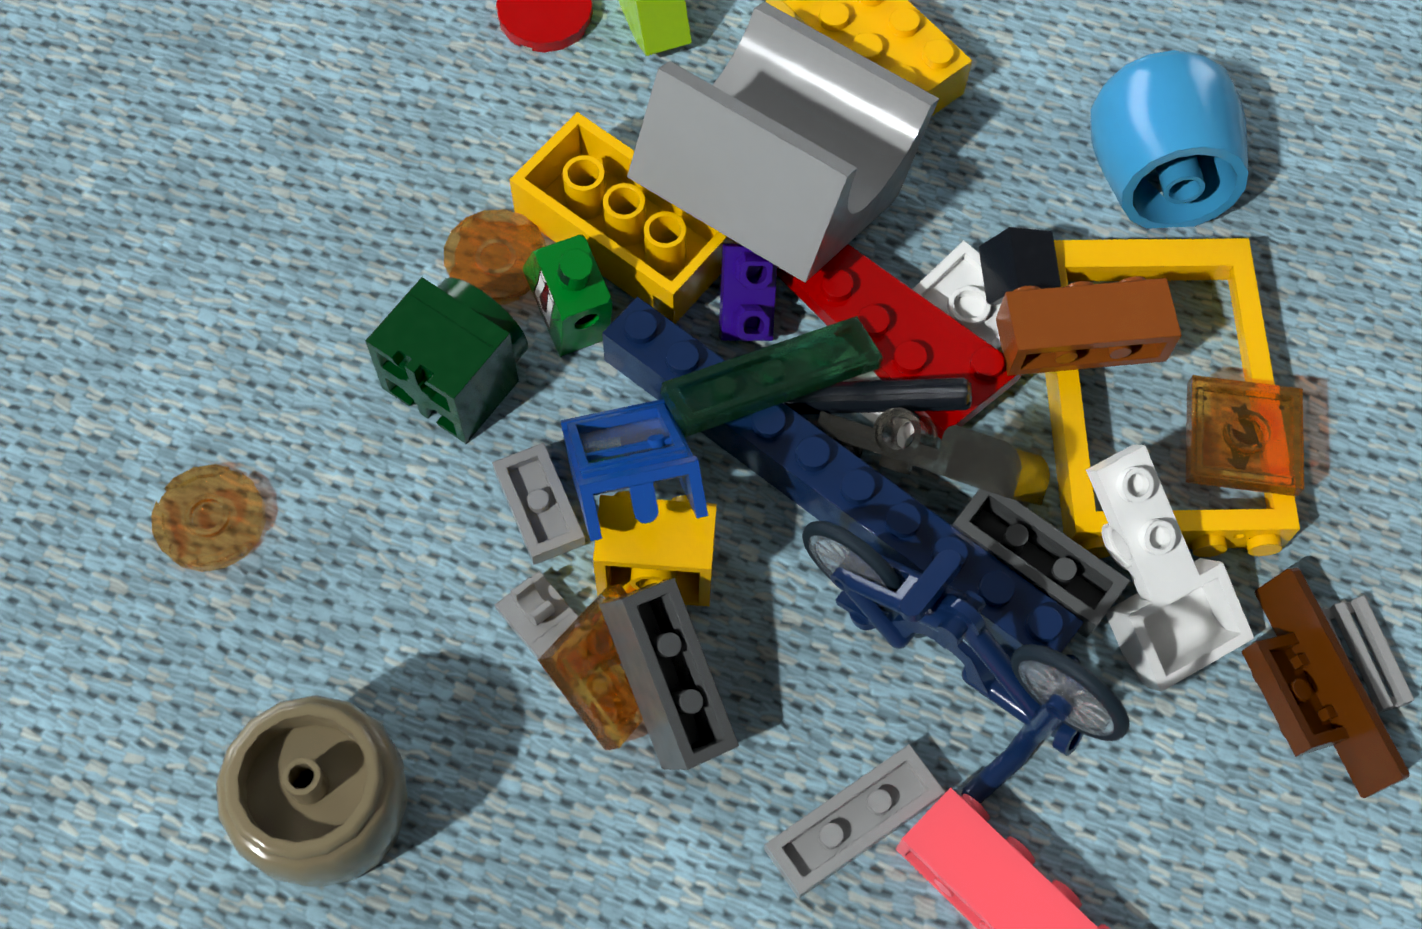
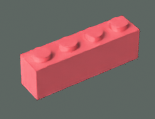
[895,787,1111,929]

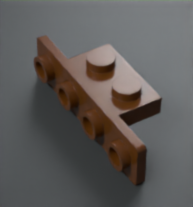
[1241,567,1410,798]

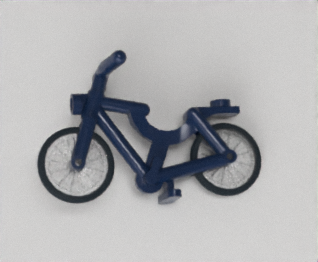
[802,521,1130,804]

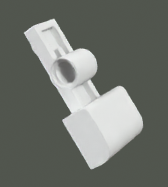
[1086,444,1254,692]

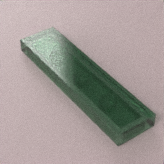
[660,316,883,437]

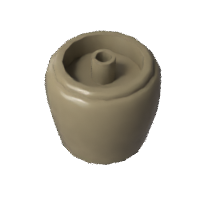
[216,695,408,887]

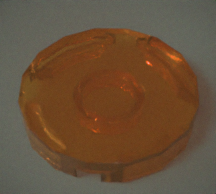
[444,209,546,305]
[151,464,266,572]

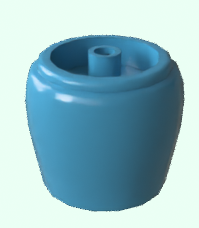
[1090,50,1248,228]

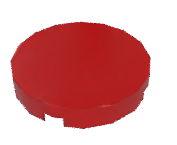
[496,0,593,53]

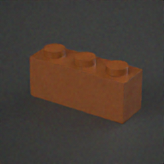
[996,276,1182,376]

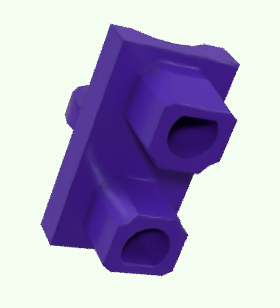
[719,243,777,341]

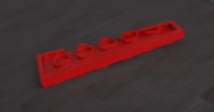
[777,244,1021,441]

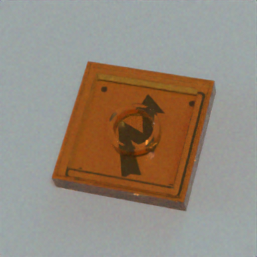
[1186,375,1304,497]

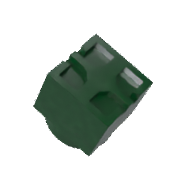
[365,277,528,444]

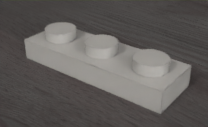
[764,744,945,899]

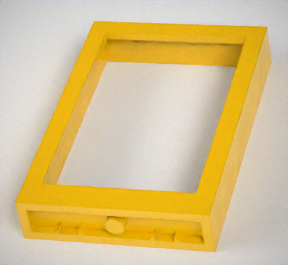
[1045,238,1300,558]

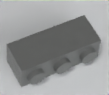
[952,479,1130,638]
[599,578,739,770]

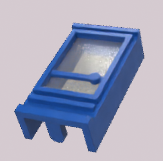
[560,398,708,541]

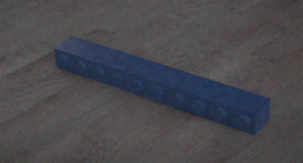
[602,296,1084,683]

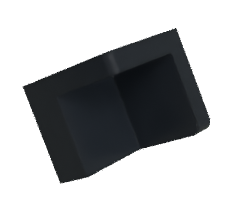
[978,227,1061,305]

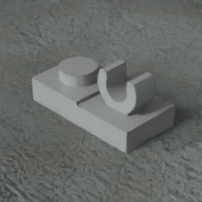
[494,571,610,693]

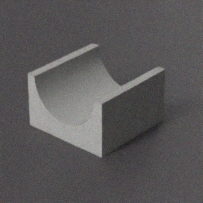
[627,2,939,283]

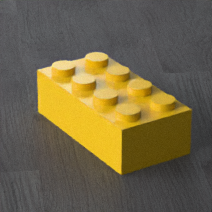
[765,0,973,116]
[509,112,739,324]

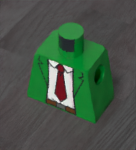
[522,235,613,357]

